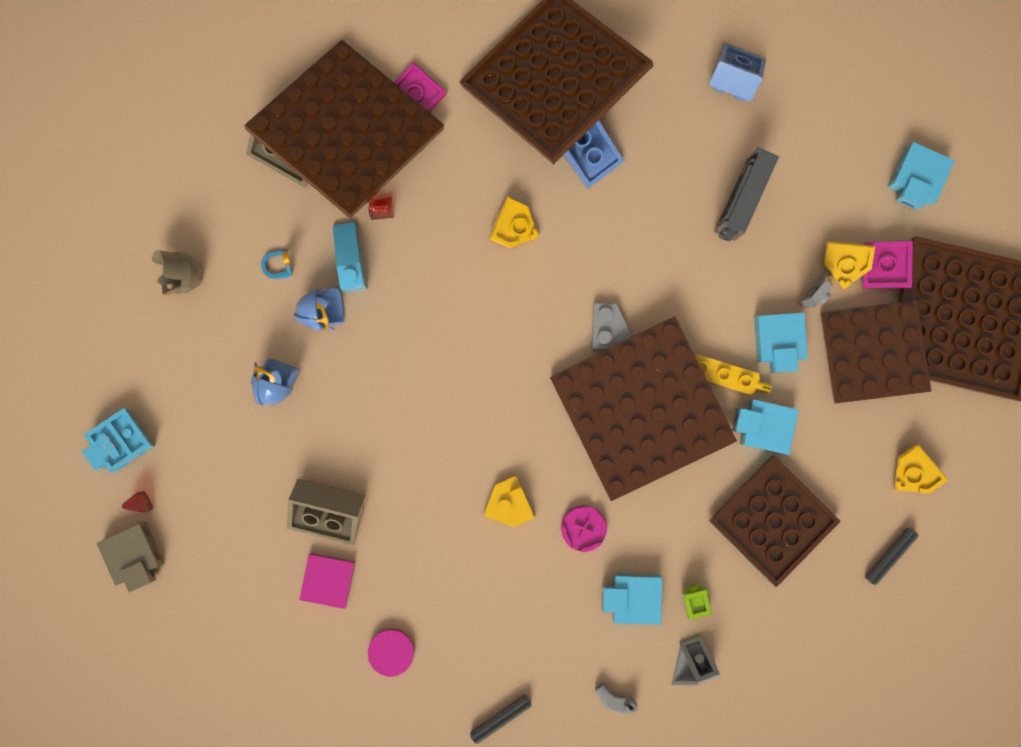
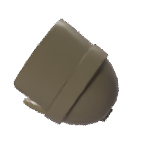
[152,250,201,296]

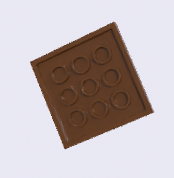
[820,300,932,404]
[708,455,841,587]

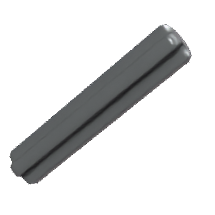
[865,528,919,585]
[470,695,532,744]

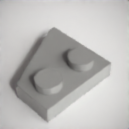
[798,270,833,309]
[592,303,632,350]

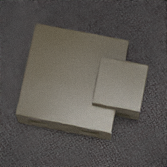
[97,522,164,592]

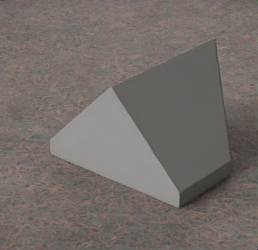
[671,635,720,685]

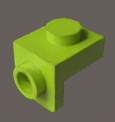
[681,584,712,620]

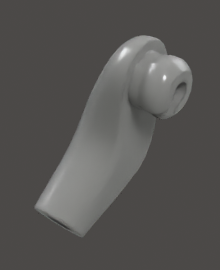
[595,683,638,714]

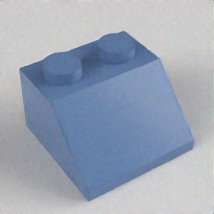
[709,43,766,102]

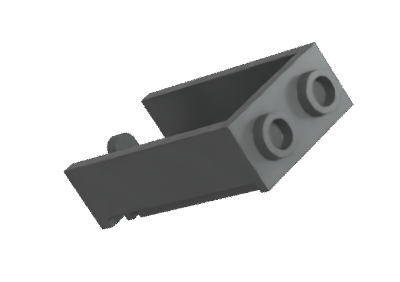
[714,147,779,242]

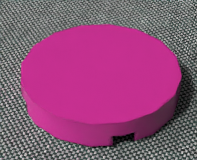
[561,505,607,552]
[367,629,414,677]

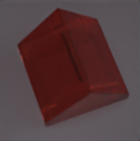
[368,197,394,220]
[122,491,153,513]

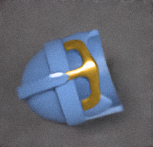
[294,286,344,331]
[251,359,300,405]

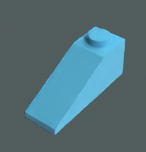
[333,222,367,293]

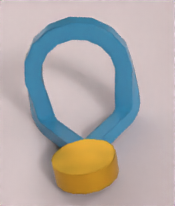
[261,249,292,279]

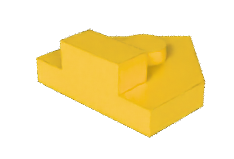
[488,197,540,249]
[824,241,875,289]
[894,443,948,494]
[483,475,535,527]

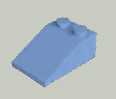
[563,120,624,188]

